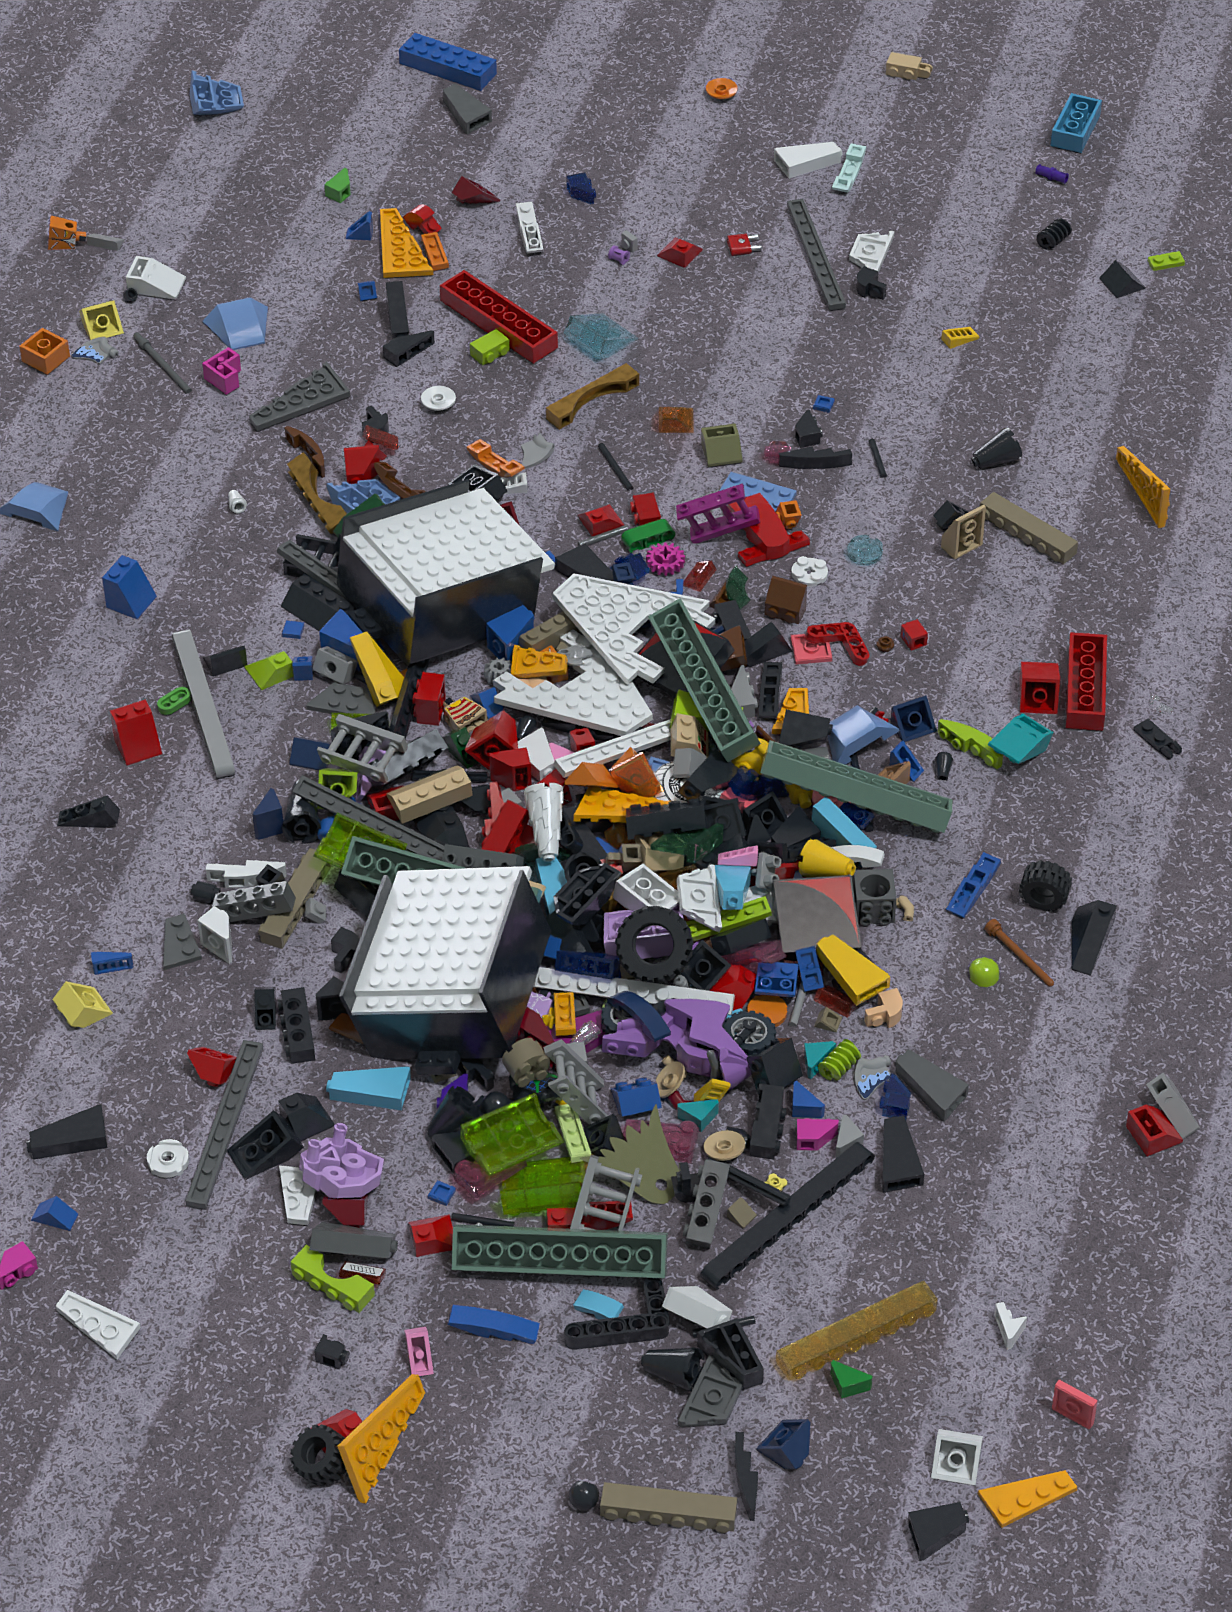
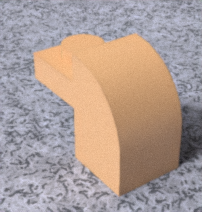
[864,988,903,1028]

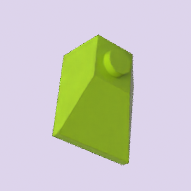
[244,651,294,690]

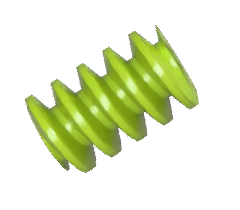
[818,1039,861,1081]

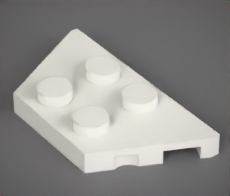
[849,231,894,273]
[677,864,722,932]

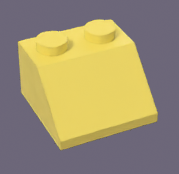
[79,300,124,340]
[53,981,113,1028]

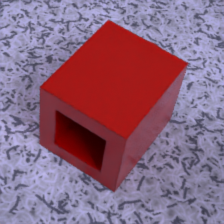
[900,619,928,651]

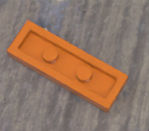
[421,232,449,271]

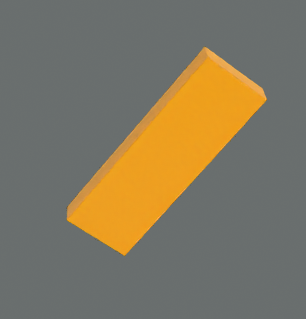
[553,992,576,1036]

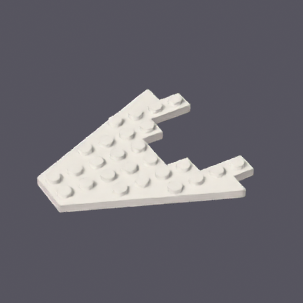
[552,574,715,685]
[493,630,653,736]

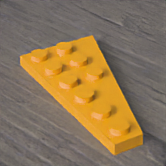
[380,208,434,278]
[1116,446,1170,528]
[337,1374,425,1503]

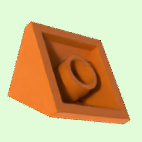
[565,762,618,788]

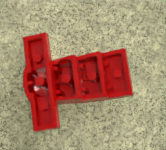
[728,493,810,567]

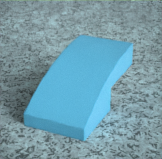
[573,1289,624,1319]

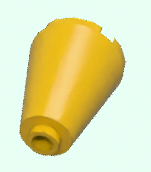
[799,839,856,878]

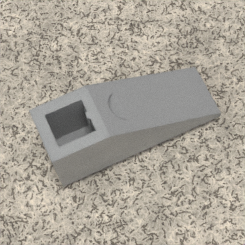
[731,665,758,718]
[1146,1073,1200,1139]

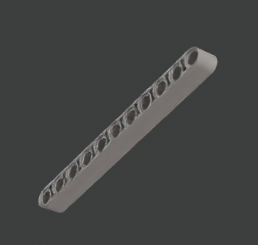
[172,629,235,779]

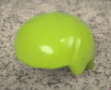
[969,957,999,987]

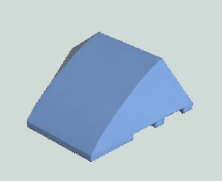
[190,70,244,115]
[202,298,268,350]
[326,479,401,514]
[0,482,68,531]
[828,705,900,765]

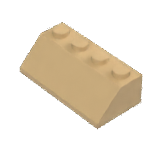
[386,766,473,824]

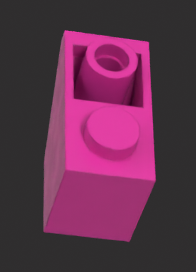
[797,1118,839,1151]
[0,1241,38,1290]

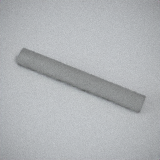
[789,980,807,1027]

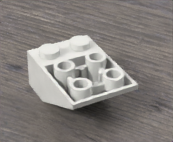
[126,256,186,300]

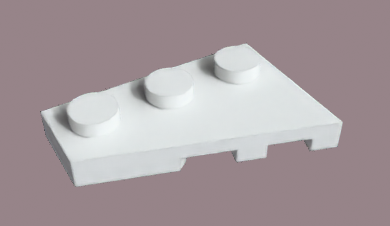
[279,1165,317,1225]

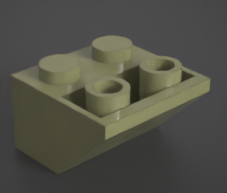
[701,423,743,467]

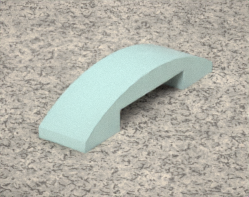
[832,144,866,193]

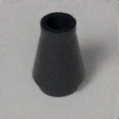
[517,716,536,741]
[935,752,954,780]

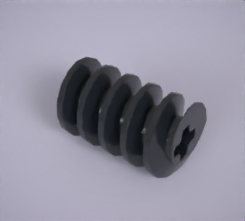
[1036,218,1072,249]

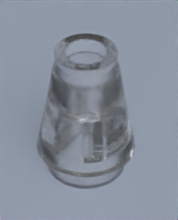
[570,1020,601,1045]

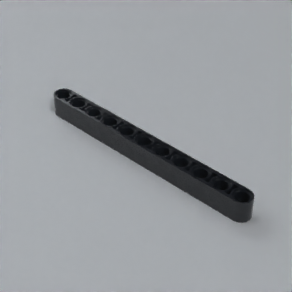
[700,1142,875,1290]

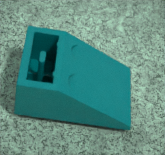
[988,714,1054,764]

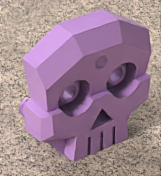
[299,1123,384,1198]

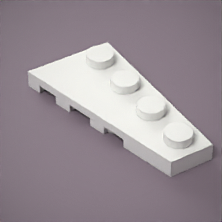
[56,1290,140,1359]

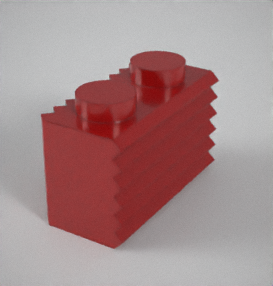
[630,492,661,526]

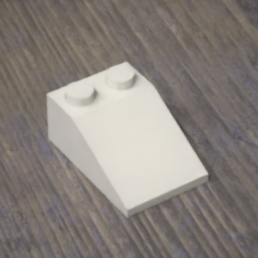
[613,864,679,911]

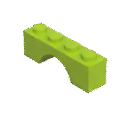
[291,1245,375,1313]

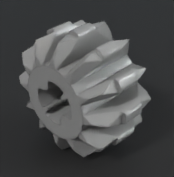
[483,657,512,687]

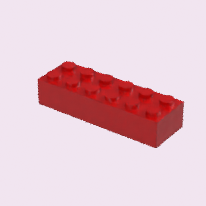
[1066,632,1107,731]

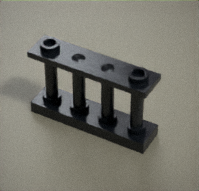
[283,534,339,577]

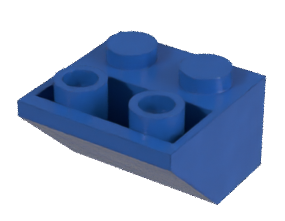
[755,961,798,997]
[610,1077,662,1117]

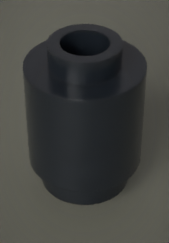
[190,881,221,904]

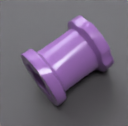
[608,245,630,265]

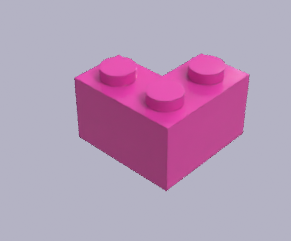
[202,347,241,395]

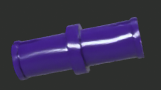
[1035,164,1069,184]

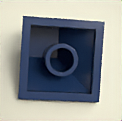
[756,1419,811,1470]

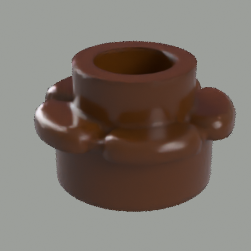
[876,636,895,652]

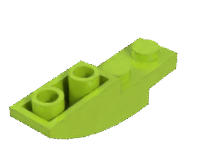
[937,719,1003,769]

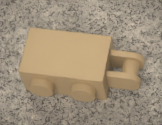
[886,52,933,80]

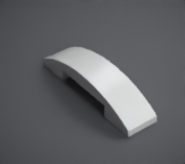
[831,845,885,868]

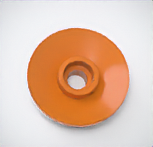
[706,78,738,99]

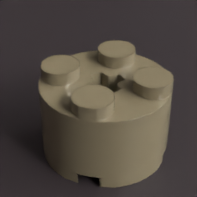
[502,1038,550,1087]

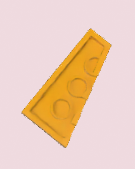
[978,1470,1077,1528]

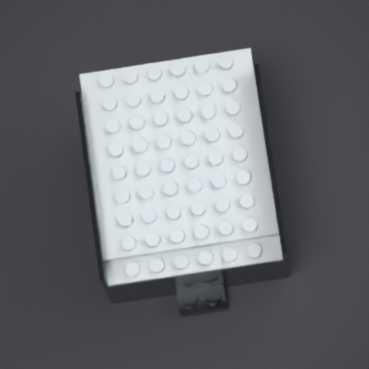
[337,479,555,665]
[339,866,551,1075]

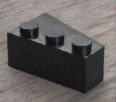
[697,1318,764,1390]

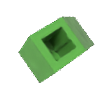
[324,168,351,203]

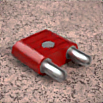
[727,233,762,256]

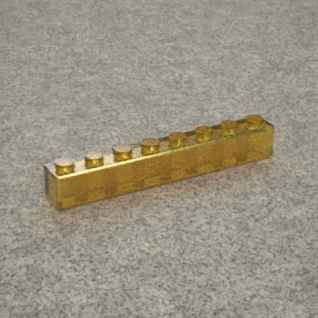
[776,1280,938,1381]

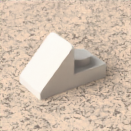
[994,1302,1027,1350]

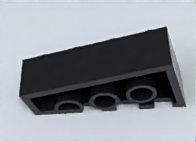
[626,799,706,840]

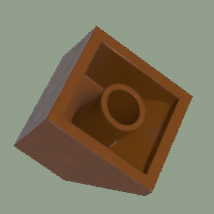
[764,576,807,624]

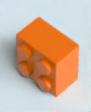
[19,328,70,375]

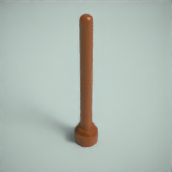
[984,919,1054,987]

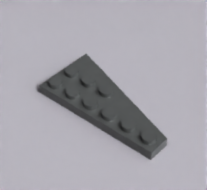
[249,362,350,431]

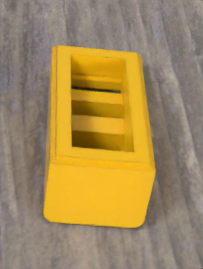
[941,327,979,349]
[694,1079,730,1102]

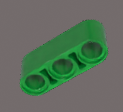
[621,519,676,553]

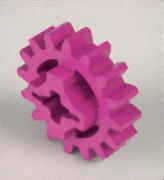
[646,542,685,576]

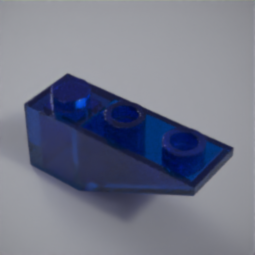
[728,767,789,801]

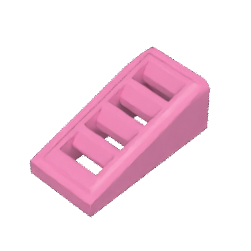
[718,846,758,867]

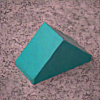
[804,1041,836,1079]
[677,1099,719,1132]

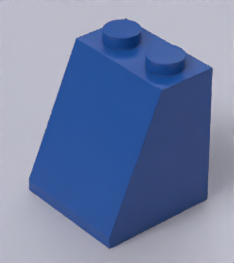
[102,555,157,619]
[486,605,535,663]
[319,609,363,672]

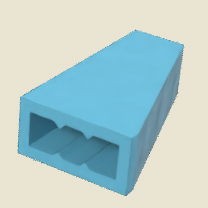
[812,797,877,867]
[535,857,567,916]
[715,865,751,910]
[326,1067,411,1111]

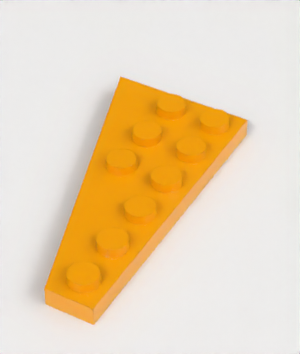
[573,786,670,822]

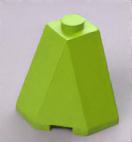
[317,768,358,809]

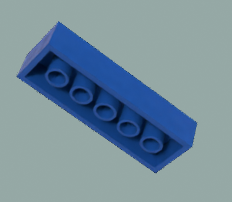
[399,33,497,91]

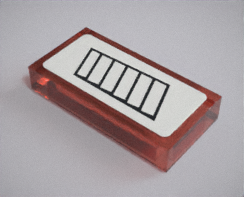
[339,1261,386,1285]

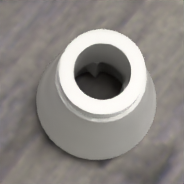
[228,490,247,513]

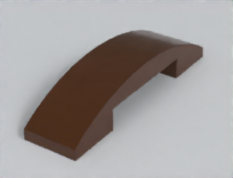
[284,426,325,478]
[374,462,426,499]

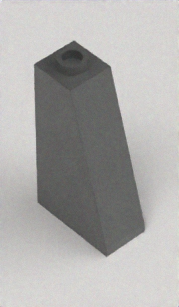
[443,84,492,135]
[895,1049,969,1122]
[310,1222,398,1258]

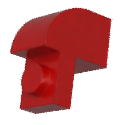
[403,204,442,234]

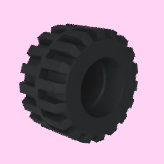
[1019,860,1072,911]
[290,1424,347,1486]

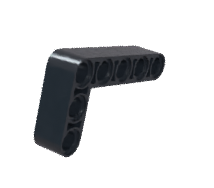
[564,1278,669,1350]

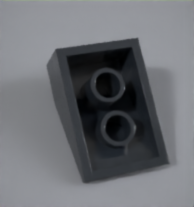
[448,464,508,501]
[227,1110,304,1180]

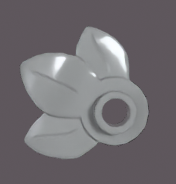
[557,645,593,666]

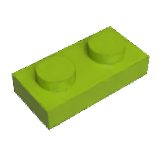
[1147,251,1185,271]

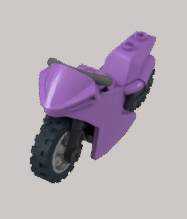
[601,998,776,1090]

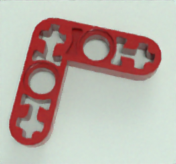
[805,622,870,666]

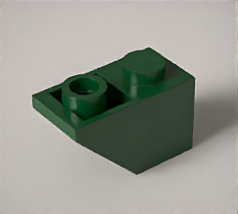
[442,727,478,769]

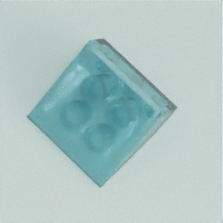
[563,313,638,359]

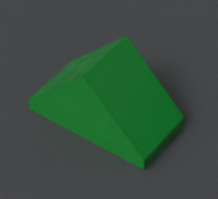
[830,1360,873,1399]

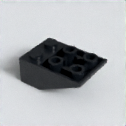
[331,711,389,760]

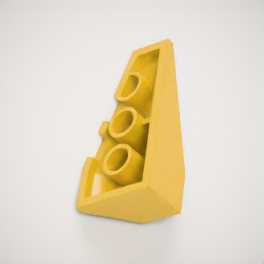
[349,632,404,707]

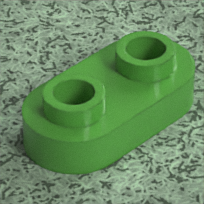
[157,687,191,715]

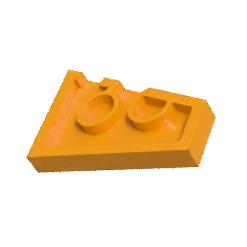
[511,645,568,679]
[772,688,809,734]

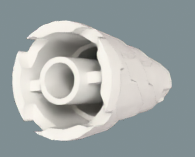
[524,783,563,862]

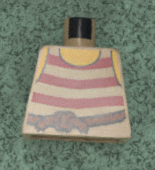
[443,697,487,733]

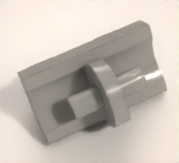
[751,852,781,892]

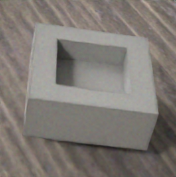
[621,230,638,253]
[305,898,326,924]

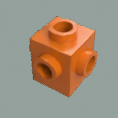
[776,500,802,529]

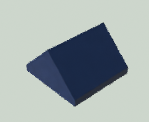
[890,695,937,742]
[289,737,331,770]
[252,788,283,840]

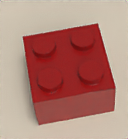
[413,672,446,726]

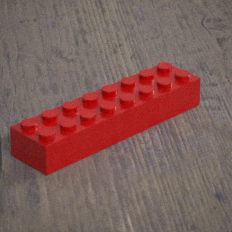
[440,270,558,364]

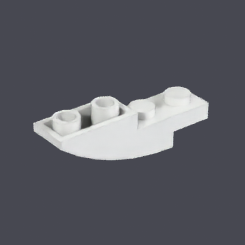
[516,202,544,253]
[206,860,287,888]

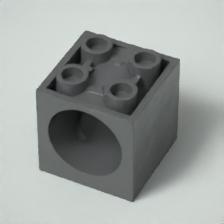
[853,869,897,926]

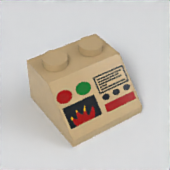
[671,713,709,758]

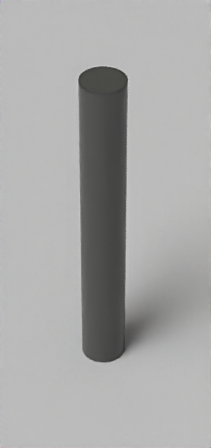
[578,525,629,546]

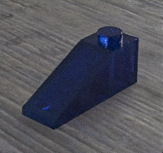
[555,950,620,979]

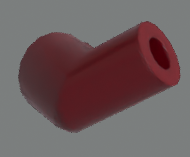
[668,1090,694,1110]

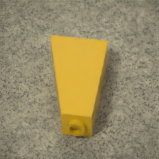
[816,934,890,1006]

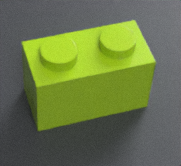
[470,329,510,365]

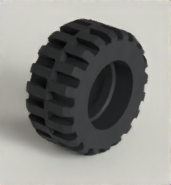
[615,906,694,983]

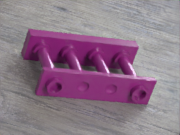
[676,483,760,544]

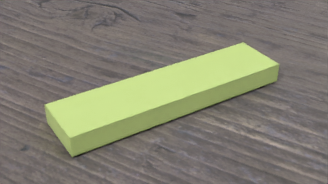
[555,1104,591,1163]

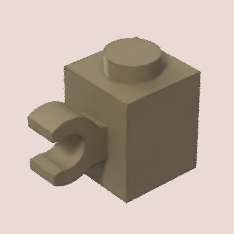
[605,844,643,871]

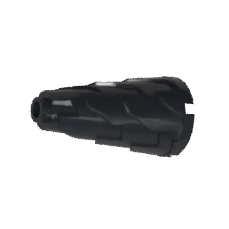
[282,780,321,844]

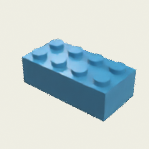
[1051,93,1102,153]

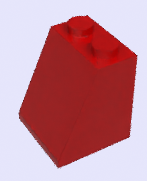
[1020,662,1060,714]
[110,699,162,766]
[465,710,518,770]

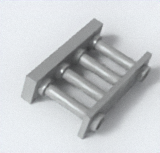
[317,714,408,783]
[544,1039,608,1125]
[570,1155,642,1231]

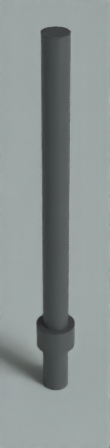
[133,332,192,394]

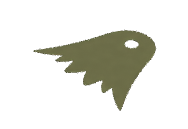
[580,1104,679,1204]

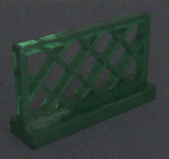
[650,823,723,863]

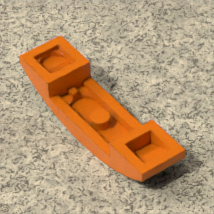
[467,439,525,478]

